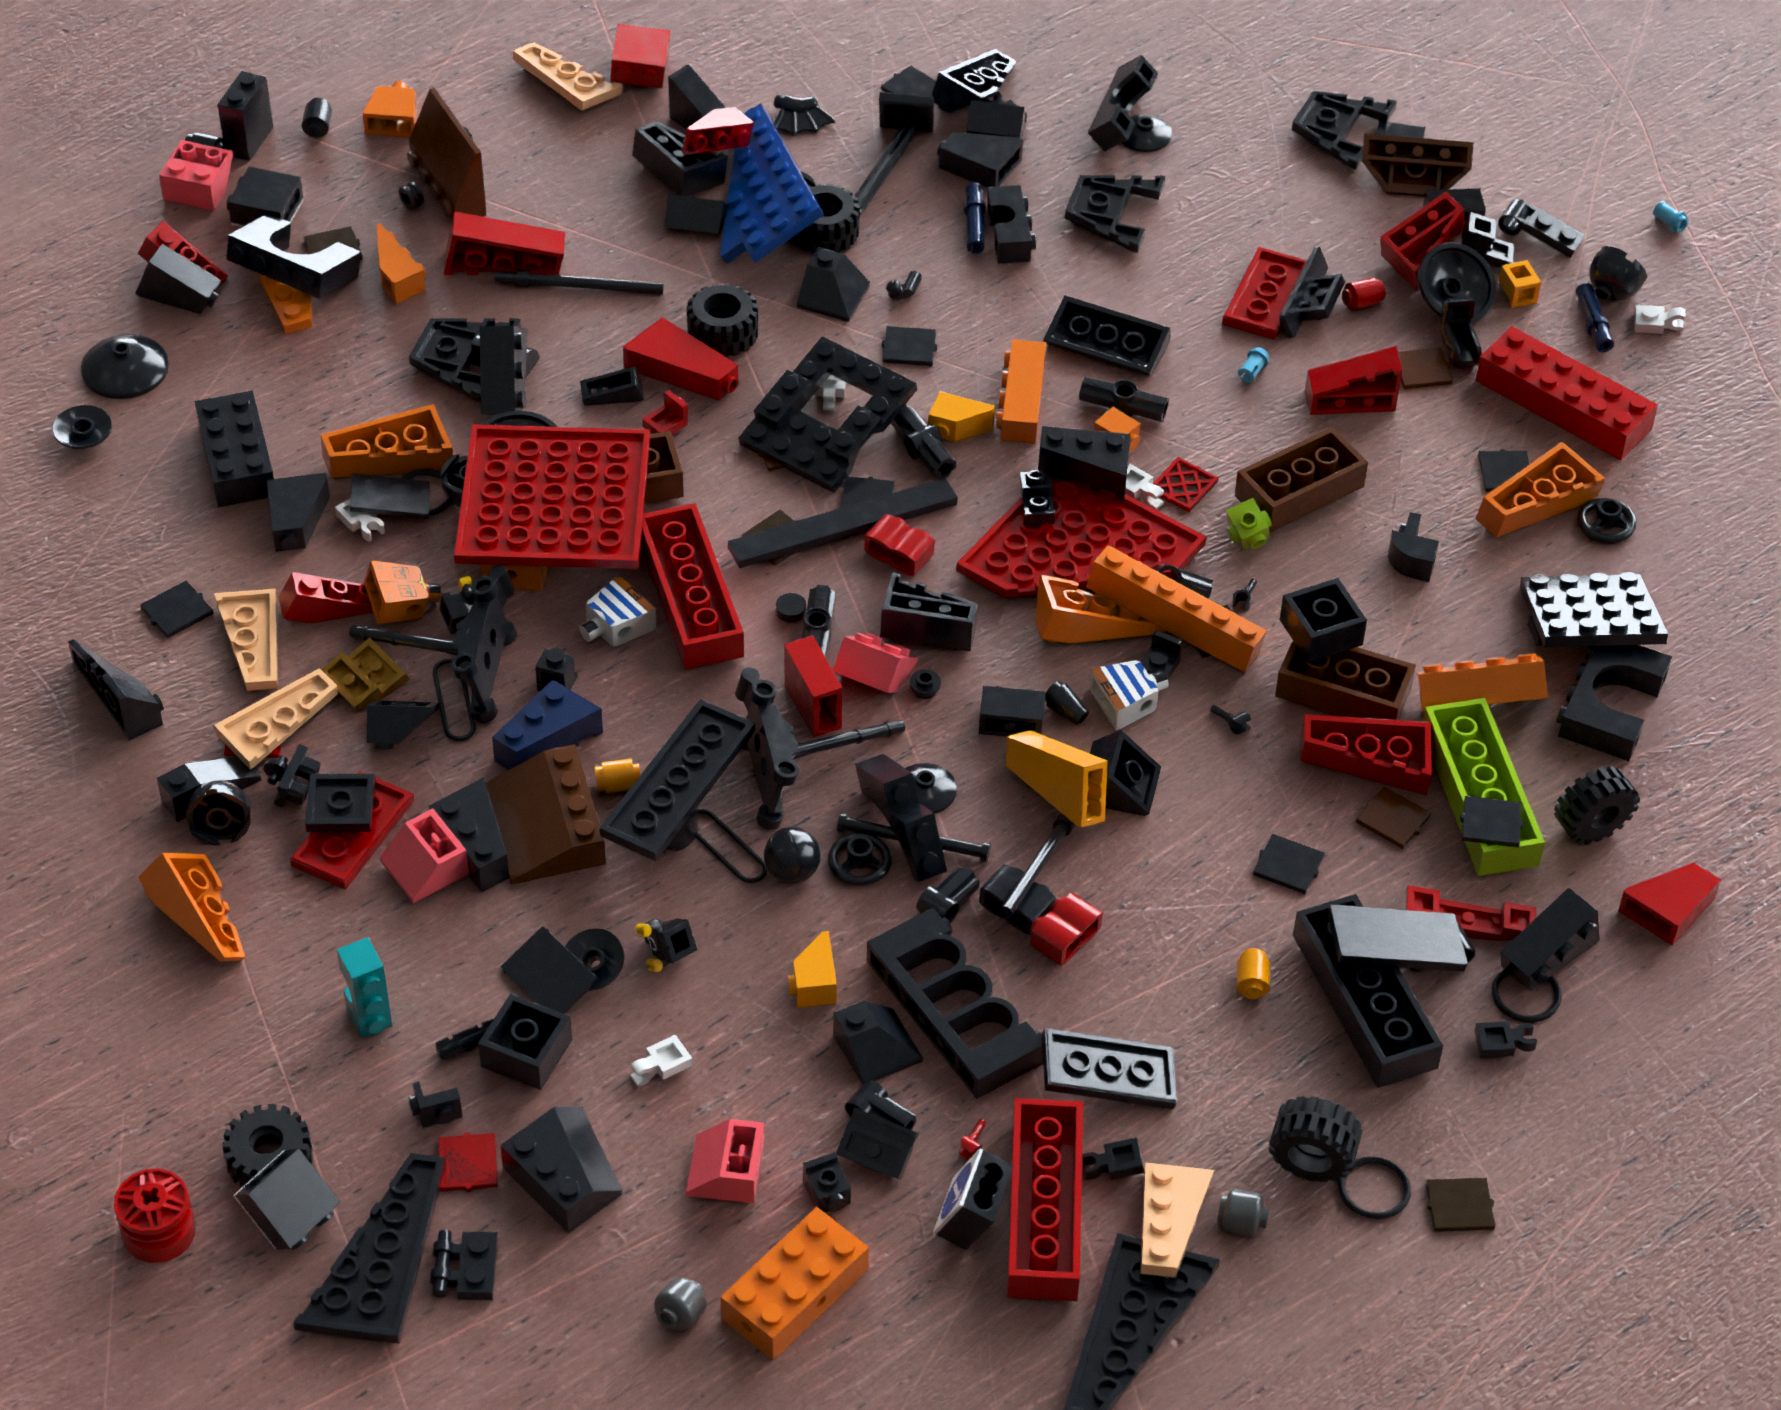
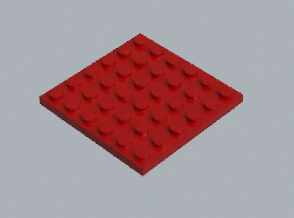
[454,424,651,569]

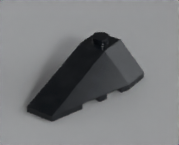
[931,49,1016,113]
[68,639,164,741]

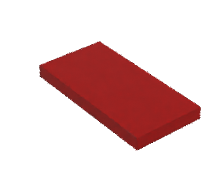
[1222,247,1307,340]
[290,771,415,890]

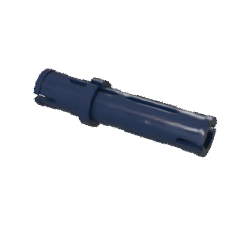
[964,183,986,254]
[1575,283,1614,353]

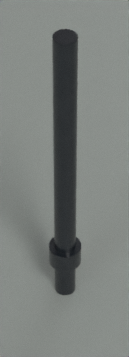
[495,269,664,294]
[1000,813,1075,918]

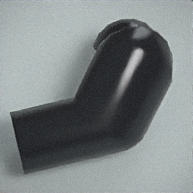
[886,271,922,300]

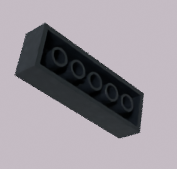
[1293,894,1443,1088]

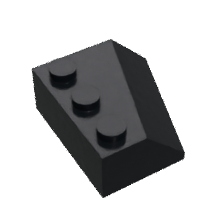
[500,1107,622,1234]

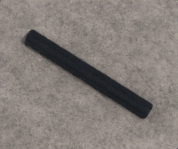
[855,123,916,214]

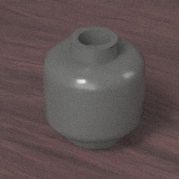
[1217,1189,1270,1237]
[654,1278,707,1331]

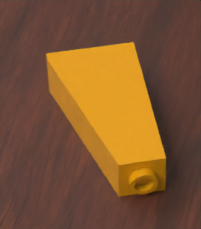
[1006,730,1108,828]

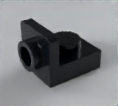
[1141,630,1183,680]

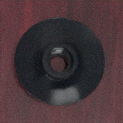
[1122,114,1172,152]
[52,405,112,449]
[905,763,957,813]
[565,929,625,991]

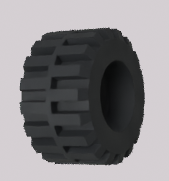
[792,184,860,254]
[687,283,758,357]
[1269,1096,1363,1182]

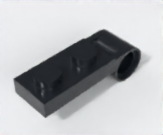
[1498,199,1585,258]

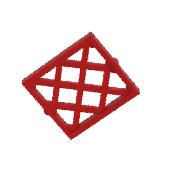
[1153,457,1218,512]

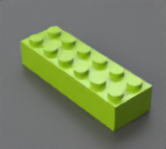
[1422,698,1545,876]

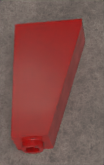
[623,317,739,401]

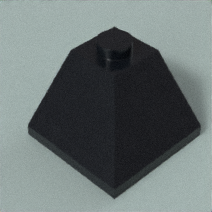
[797,247,870,322]
[366,700,439,749]
[833,1001,923,1085]

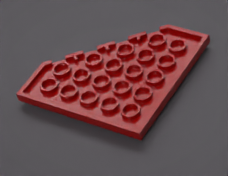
[956,476,1207,598]

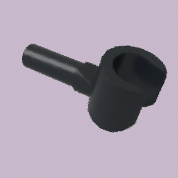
[1232,579,1257,611]
[1210,705,1251,734]

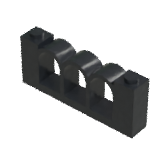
[867,908,1043,1099]

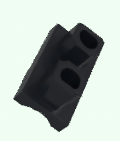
[263,744,321,807]

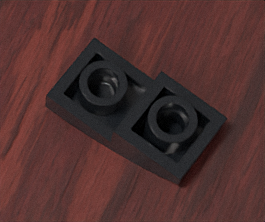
[1020,470,1055,524]

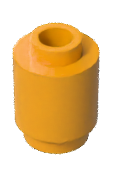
[594,758,641,794]
[1236,948,1270,999]

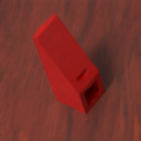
[682,107,754,155]
[137,221,228,285]
[279,572,373,624]

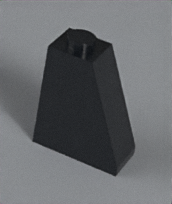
[668,64,726,130]
[937,132,1023,188]
[135,244,221,314]
[267,473,330,552]

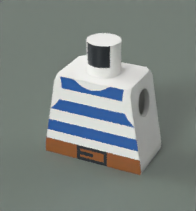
[579,575,657,646]
[1089,660,1169,730]

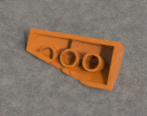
[1035,575,1165,644]
[138,853,245,961]

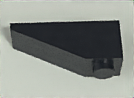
[157,757,261,822]

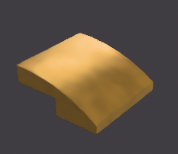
[321,637,409,711]

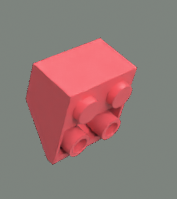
[159,140,233,211]
[833,633,918,693]
[380,808,469,904]
[686,1119,764,1204]

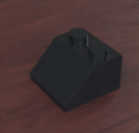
[1090,730,1161,816]

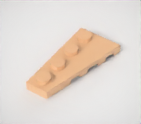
[513,43,623,111]
[214,589,278,691]
[214,668,338,770]
[1140,1163,1214,1277]

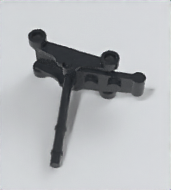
[349,565,517,723]
[735,667,905,830]

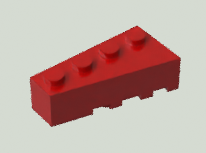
[443,212,565,275]

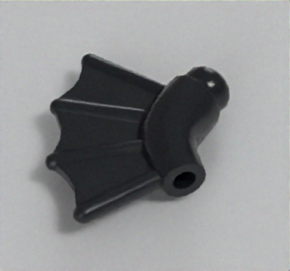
[773,94,835,135]

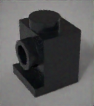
[535,648,578,691]
[803,1152,851,1213]

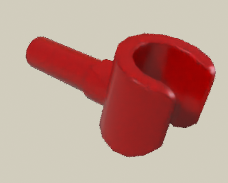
[959,1119,986,1161]

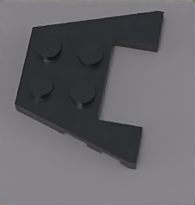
[1291,91,1397,170]
[1065,175,1166,253]
[409,318,521,402]

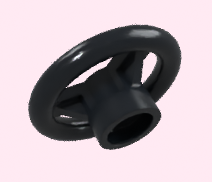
[1577,498,1637,543]
[828,833,892,885]

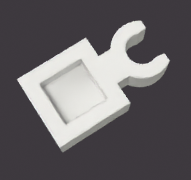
[335,498,385,542]

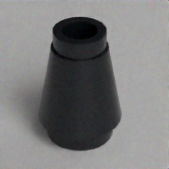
[1045,681,1089,725]

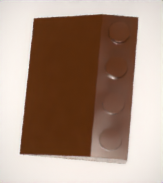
[407,88,487,220]
[485,744,606,885]

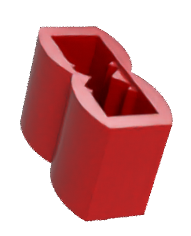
[864,514,935,576]
[1030,893,1103,965]

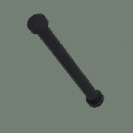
[837,813,991,862]

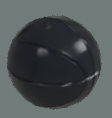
[764,827,821,884]

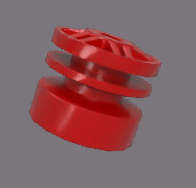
[114,1168,196,1263]

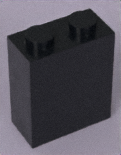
[217,71,274,161]

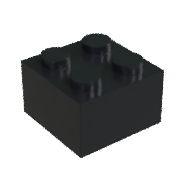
[1279,578,1367,663]
[478,993,572,1090]

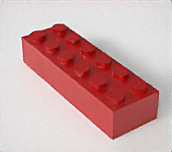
[1475,326,1658,460]
[641,503,744,670]
[1007,1098,1083,1301]

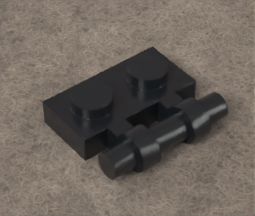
[430,1230,498,1300]

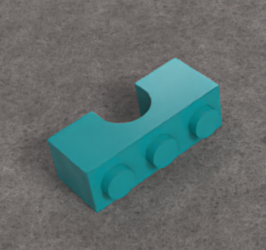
[337,937,393,1038]

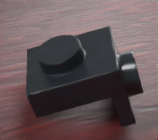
[408,1081,463,1128]

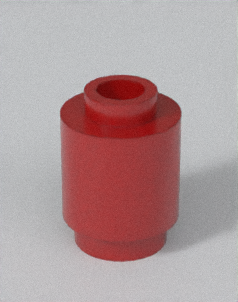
[1342,277,1386,311]

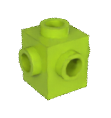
[1226,498,1272,551]

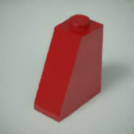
[1618,862,1721,946]

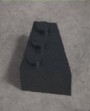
[880,572,978,651]

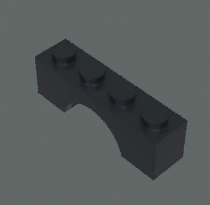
[1088,55,1158,152]

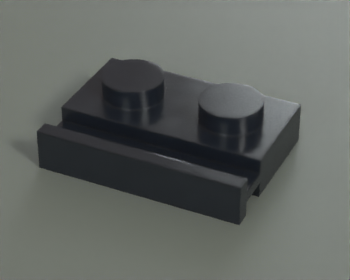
[836,1107,919,1180]

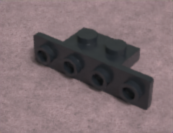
[1280,247,1345,338]

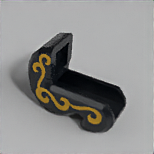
[1441,297,1482,367]

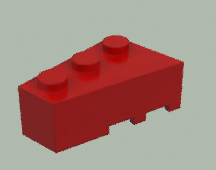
[1380,192,1464,291]
[1305,346,1403,415]

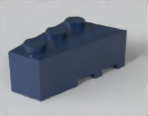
[492,680,603,770]

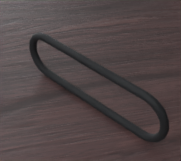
[433,659,476,741]
[696,809,768,883]

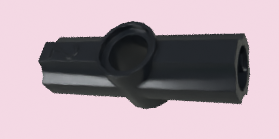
[1079,376,1169,422]
[891,405,956,479]
[802,585,836,657]

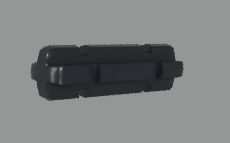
[435,1019,494,1060]

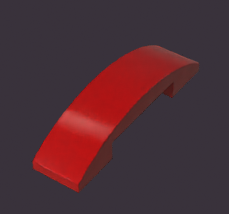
[1406,885,1536,940]

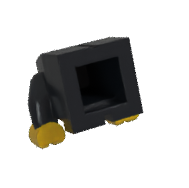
[439,576,475,634]
[635,918,697,972]

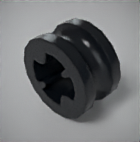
[399,182,424,210]

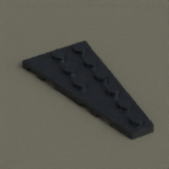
[293,1153,446,1344]
[1064,1233,1220,1410]

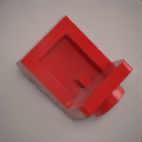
[642,390,688,435]

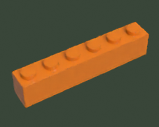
[1086,545,1267,673]

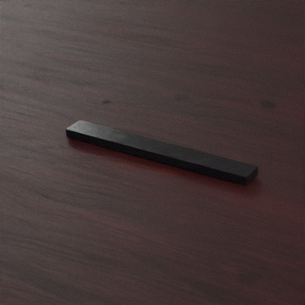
[728,478,958,568]

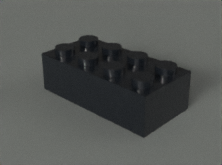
[195,390,274,508]

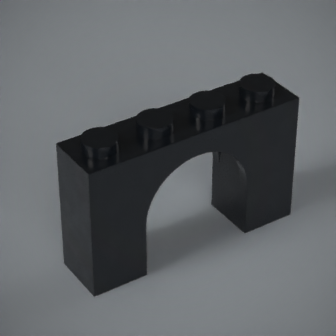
[226,213,361,299]
[1556,645,1672,761]

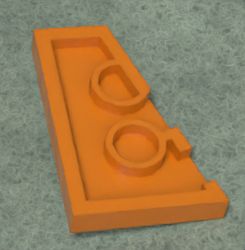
[257,273,312,334]

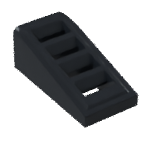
[580,366,644,406]

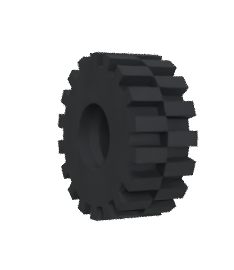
[1554,766,1640,845]
[222,1104,313,1188]

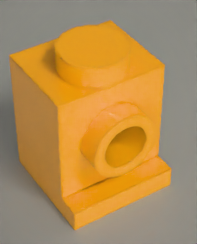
[1499,260,1541,308]

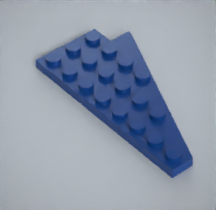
[720,103,824,264]

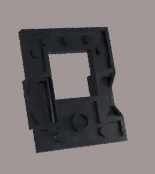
[738,336,918,493]

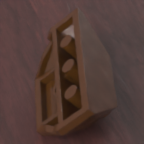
[1362,133,1474,196]

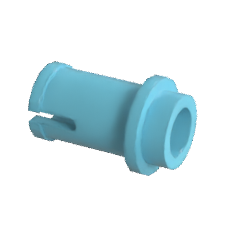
[1653,201,1689,232]
[1238,347,1269,383]

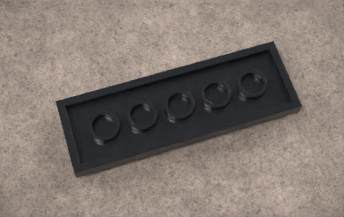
[599,699,755,861]

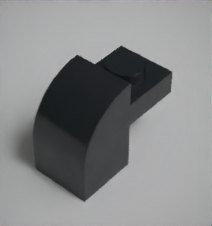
[1461,212,1514,268]
[1388,512,1439,582]

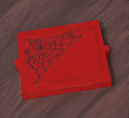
[439,1132,498,1192]

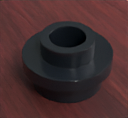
[910,670,941,699]

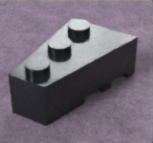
[632,121,728,196]
[479,326,528,415]
[1038,426,1130,501]
[428,777,509,892]
[1500,887,1600,991]

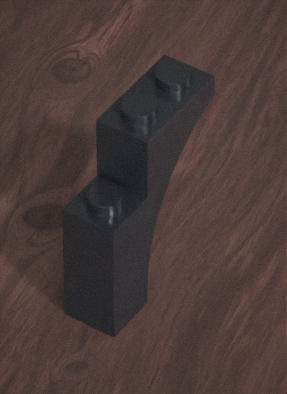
[855,754,947,882]

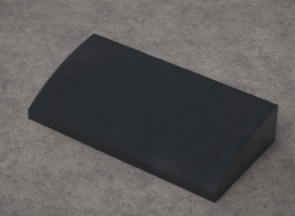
[1043,295,1171,376]

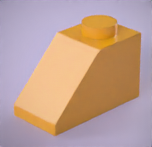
[928,391,995,442]
[787,931,837,1008]

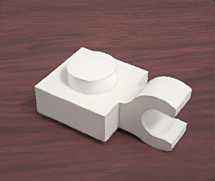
[1634,305,1685,334]
[816,375,846,411]
[1125,464,1164,510]
[630,1035,692,1087]

